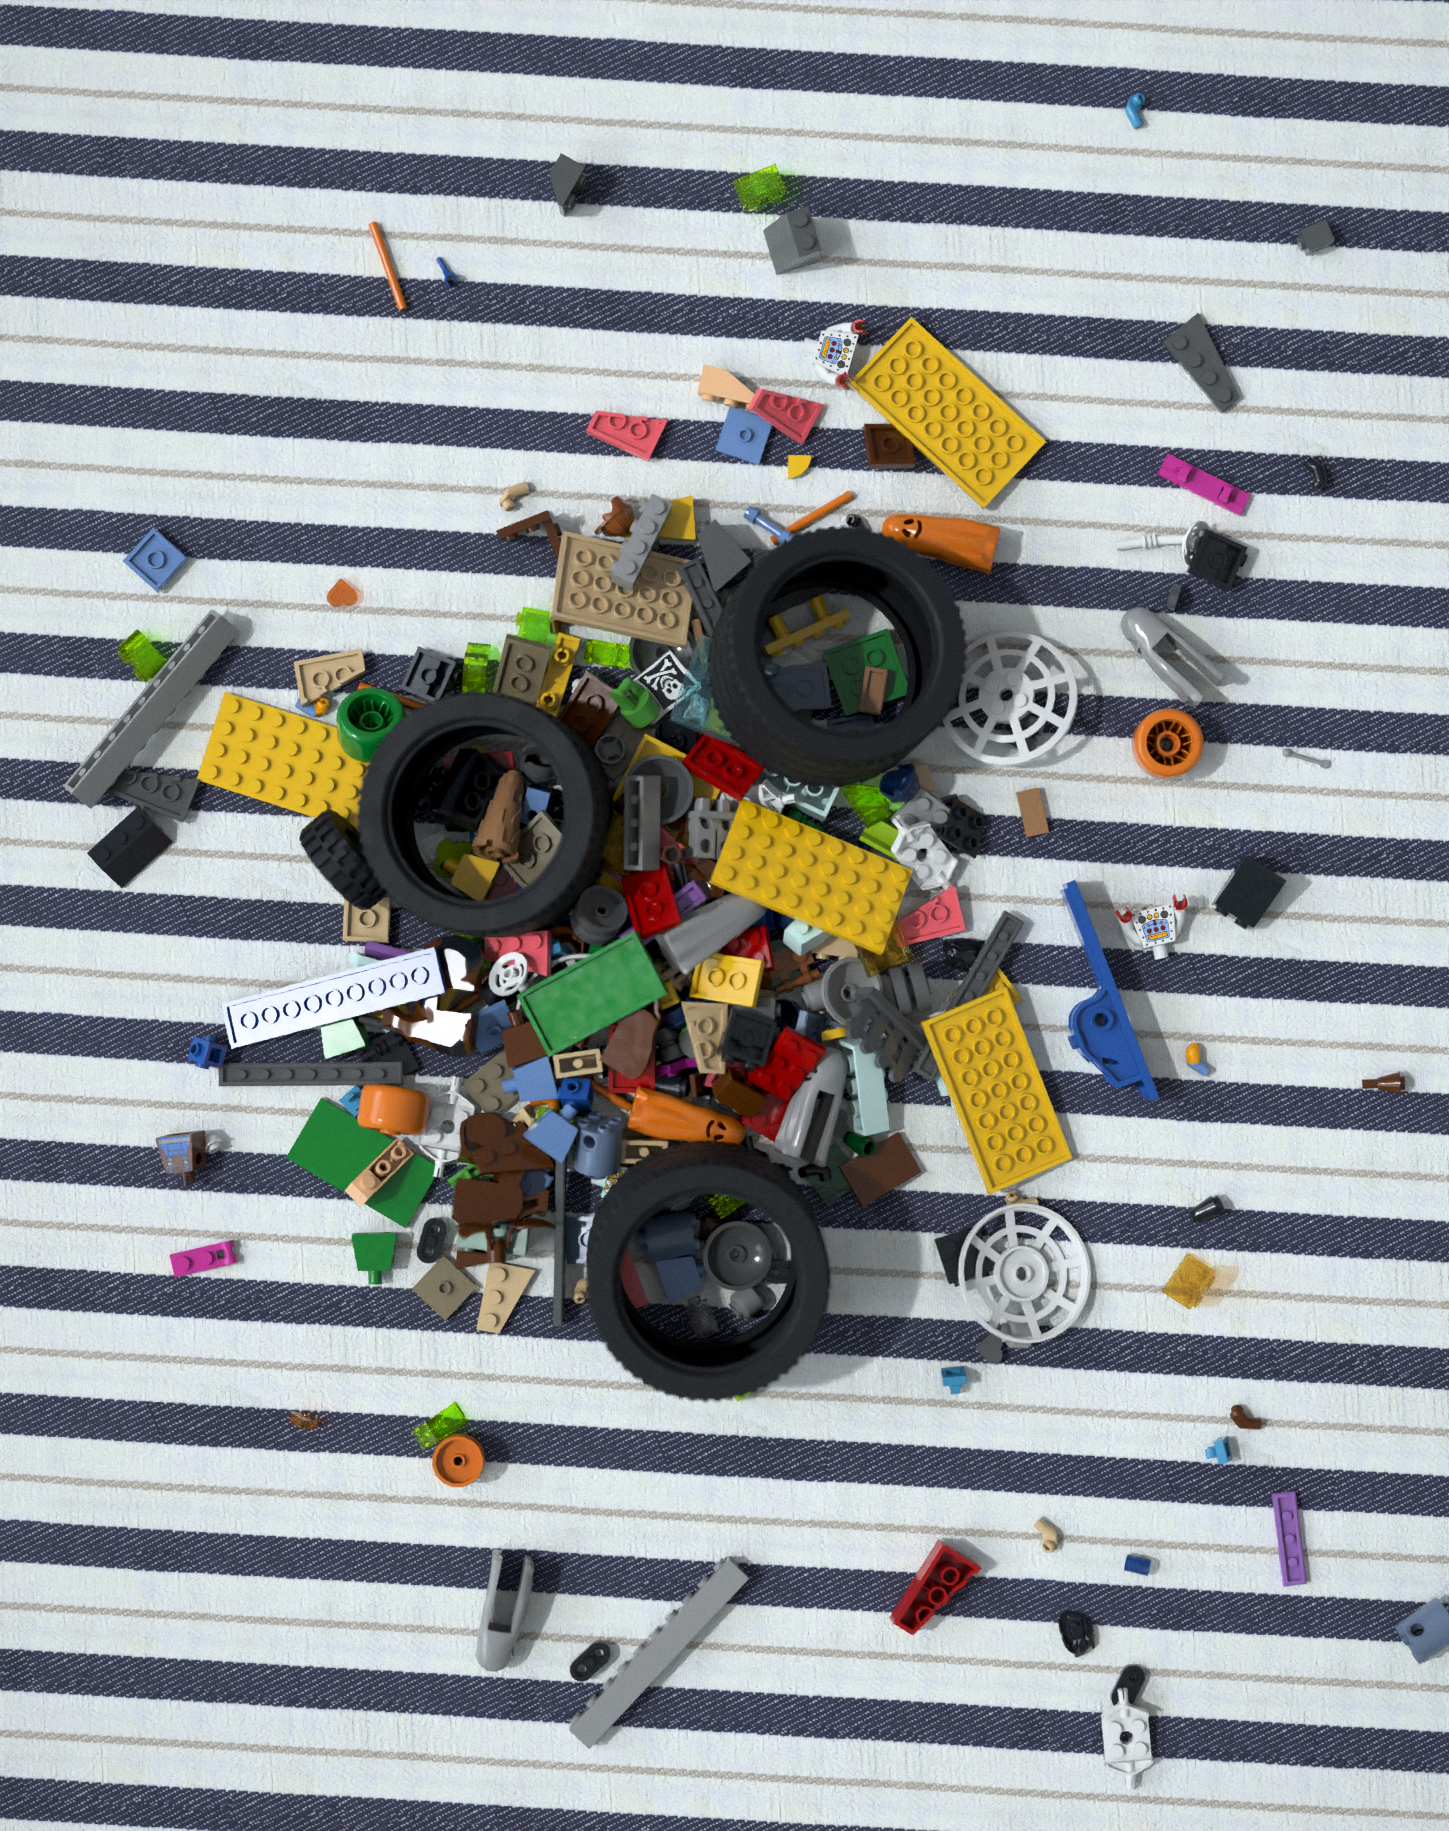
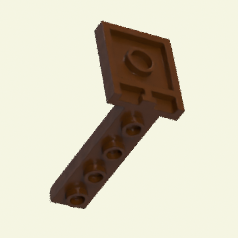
[496,510,562,560]

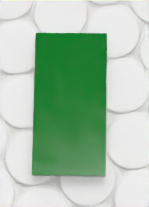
[517,930,669,1057]
[286,1098,440,1228]

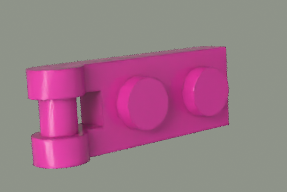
[170,1240,238,1277]

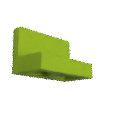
[859,814,899,861]

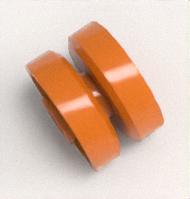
[432,1433,485,1487]

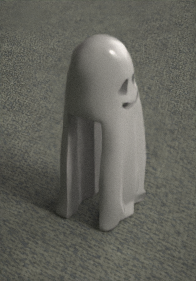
[1120,607,1226,707]
[653,893,767,974]
[774,1047,848,1167]
[476,1549,535,1672]

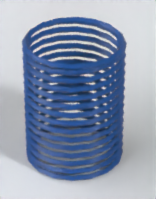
[1124,1554,1151,1576]

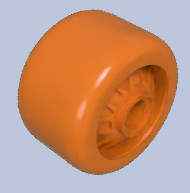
[1131,708,1204,780]
[357,1084,431,1136]

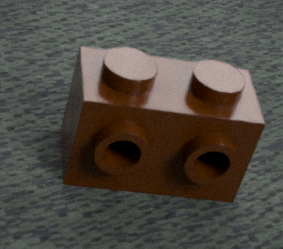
[712,1066,768,1119]

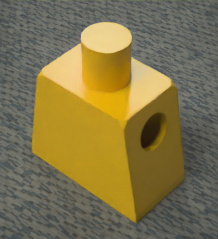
[659,496,696,543]
[443,854,502,901]

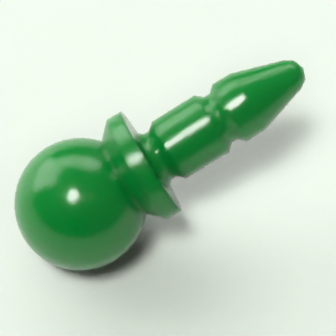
[784,809,826,833]

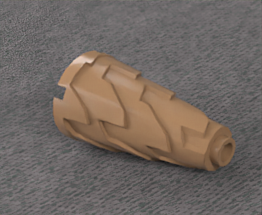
[471,770,525,863]

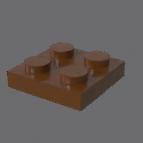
[862,424,916,469]

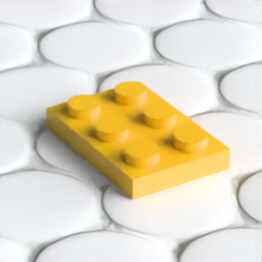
[689,953,765,1008]

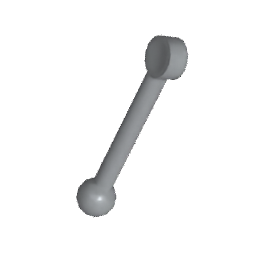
[1282,748,1329,769]

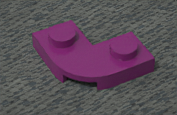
[656,1057,699,1077]

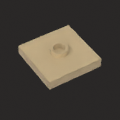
[342,896,392,943]

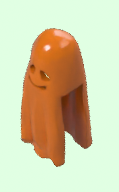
[882,513,1000,574]
[626,1086,745,1146]

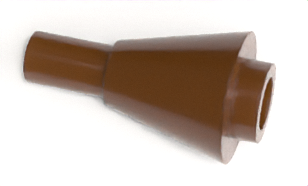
[1362,1071,1405,1094]

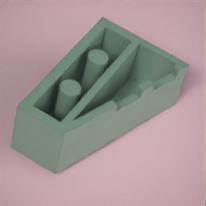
[457,1222,530,1256]

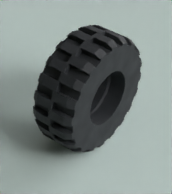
[299,810,388,910]

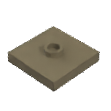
[412,1255,477,1321]

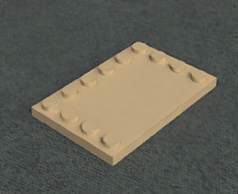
[549,531,692,649]

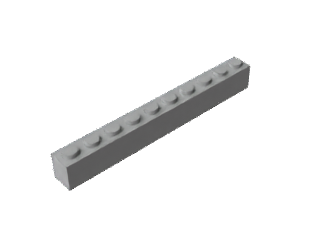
[63,609,239,809]
[569,1556,749,1749]

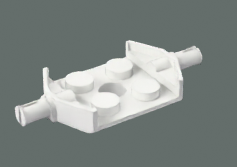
[711,779,798,815]
[891,815,958,891]
[419,1076,475,1178]
[1101,1688,1153,1790]

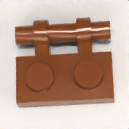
[769,948,821,994]

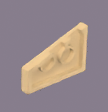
[294,648,366,708]
[681,1002,728,1074]
[476,1262,536,1334]

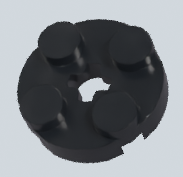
[655,715,701,754]

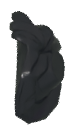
[942,938,984,972]
[1058,1611,1095,1658]

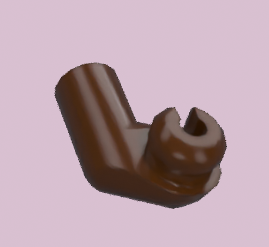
[1230,1405,1261,1430]

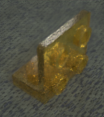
[600,814,631,876]
[854,916,913,978]
[1162,1253,1216,1310]

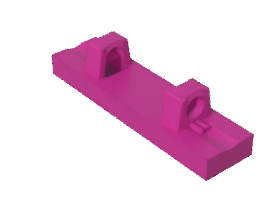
[1157,453,1250,516]

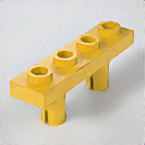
[761,595,851,658]
[536,632,581,717]

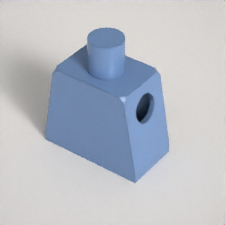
[521,784,554,829]
[501,1055,558,1102]
[523,1103,578,1164]
[656,1255,708,1304]

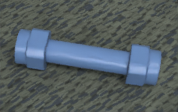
[743,506,795,544]

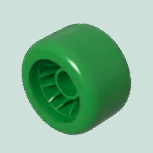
[336,688,406,763]

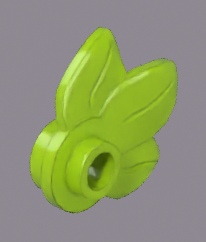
[433,838,472,877]

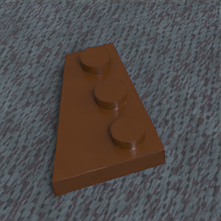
[470,1128,554,1175]

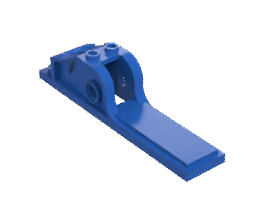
[1060,880,1159,1101]

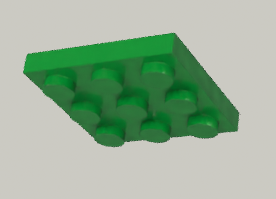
[822,628,908,717]

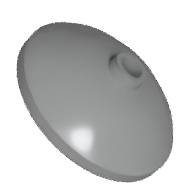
[821,957,884,1026]

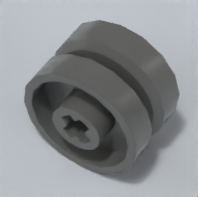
[571,885,628,945]
[888,961,933,1017]

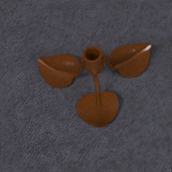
[619,796,725,898]
[457,1218,556,1263]

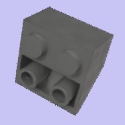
[550,153,588,216]

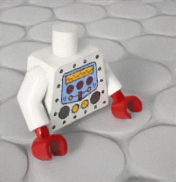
[802,319,868,391]
[1116,894,1188,960]

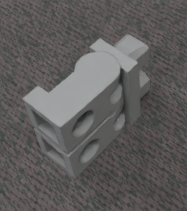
[685,798,735,860]

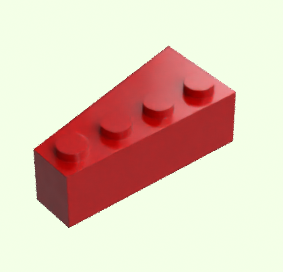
[889,1539,982,1636]

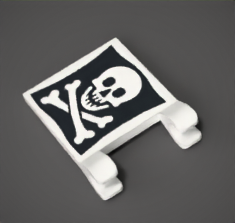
[626,650,700,724]

